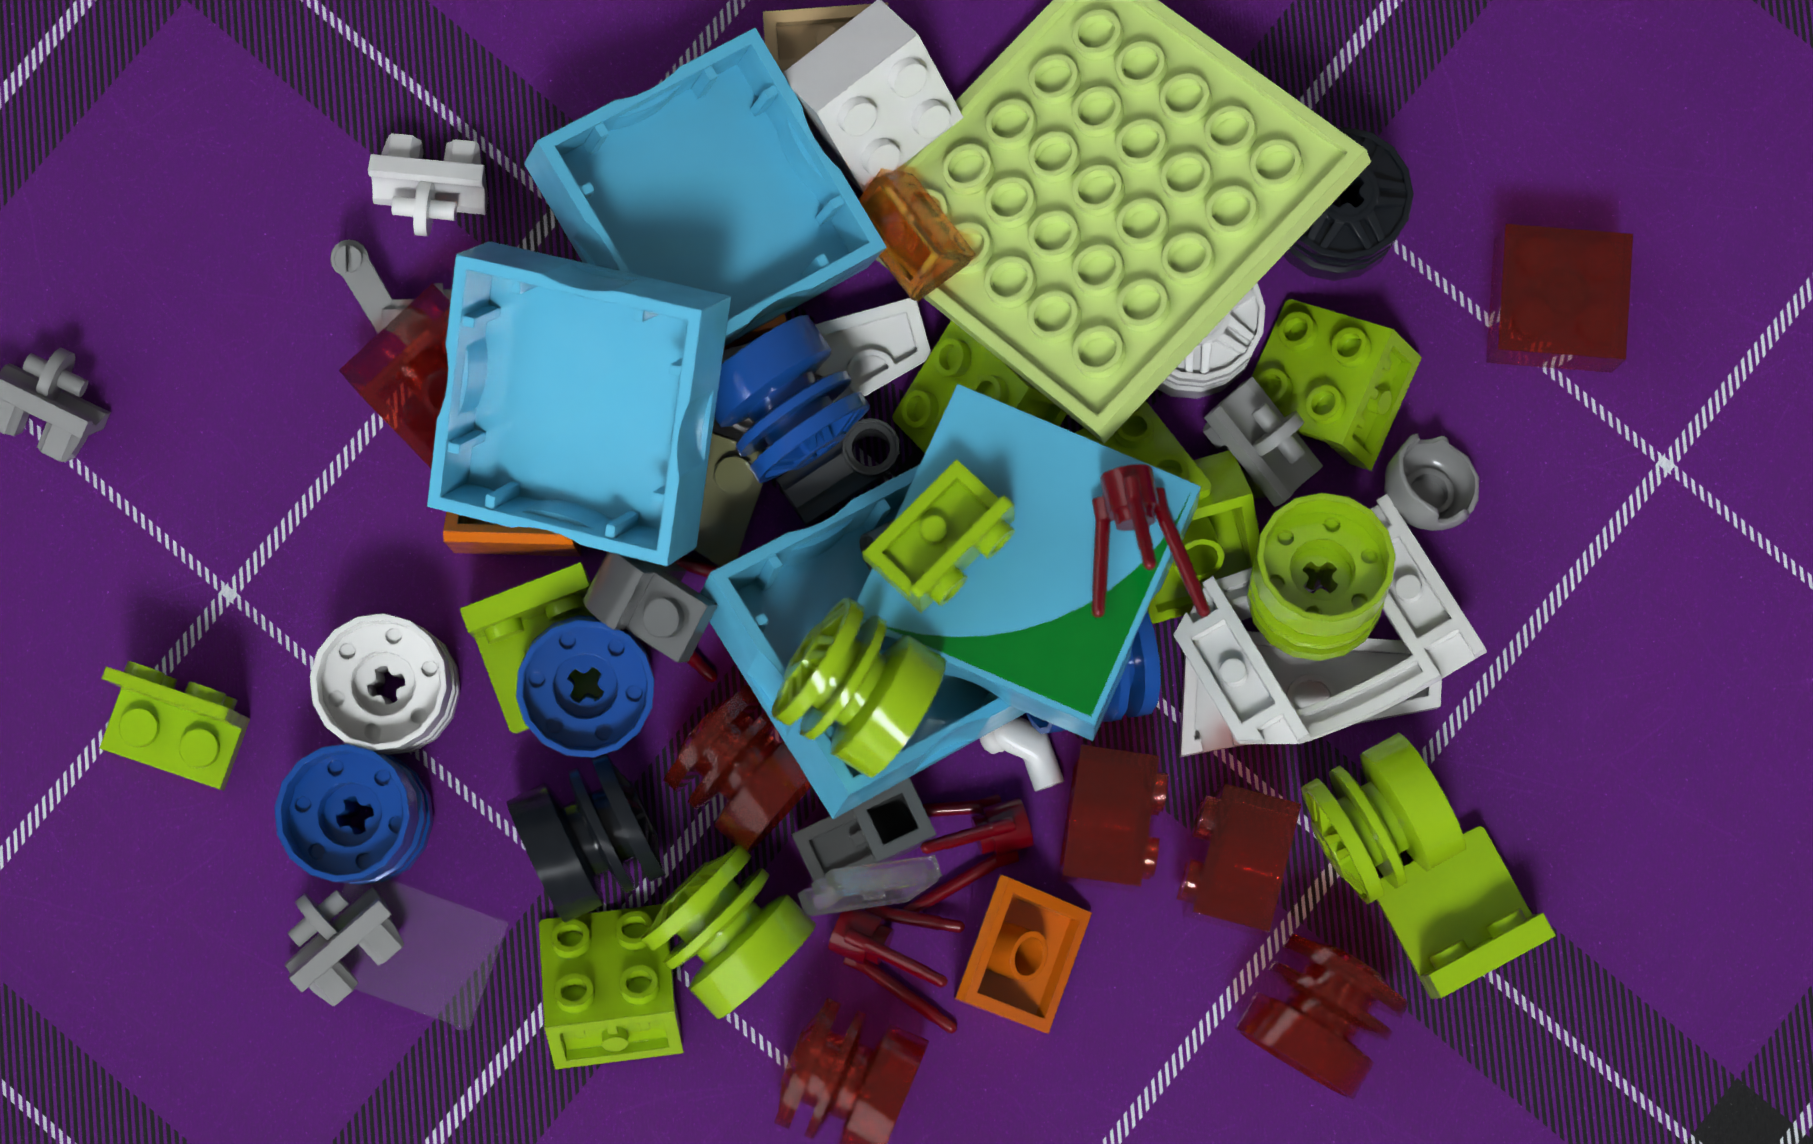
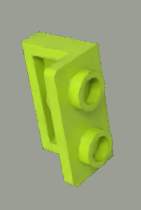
[863,459,1015,613]

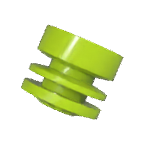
[1247,493,1396,661]
[771,598,946,778]
[1301,732,1466,905]
[641,845,816,1019]

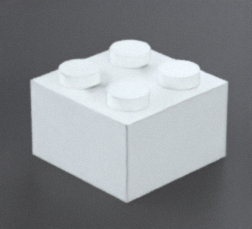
[783,0,964,194]

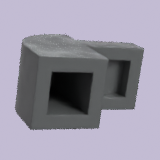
[583,552,718,663]
[791,777,937,894]

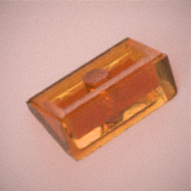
[859,168,976,301]

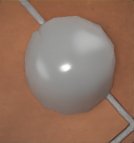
[1384,434,1479,531]

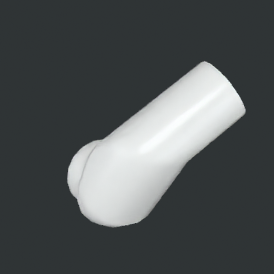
[979,717,1064,792]

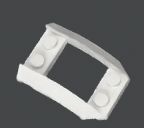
[1173,494,1487,744]

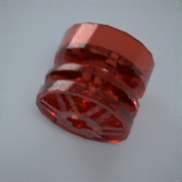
[663,684,812,853]
[1234,933,1409,1100]
[774,997,929,1144]

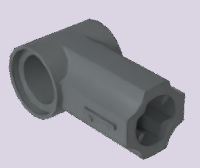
[776,419,899,527]

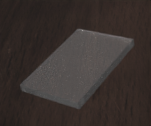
[332,880,510,1031]

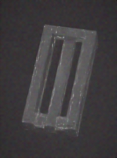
[798,855,942,916]

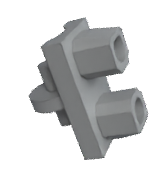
[0,348,111,462]
[1203,377,1323,507]
[284,887,404,1006]

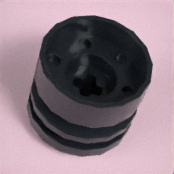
[1283,127,1414,281]
[506,753,666,923]

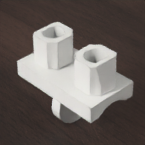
[368,133,488,236]

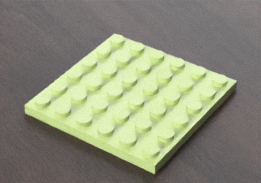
[860,0,1371,443]

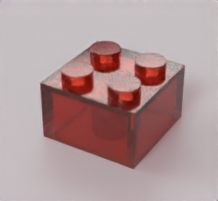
[1486,224,1633,373]
[339,283,451,468]
[1057,745,1169,892]
[1176,784,1301,936]

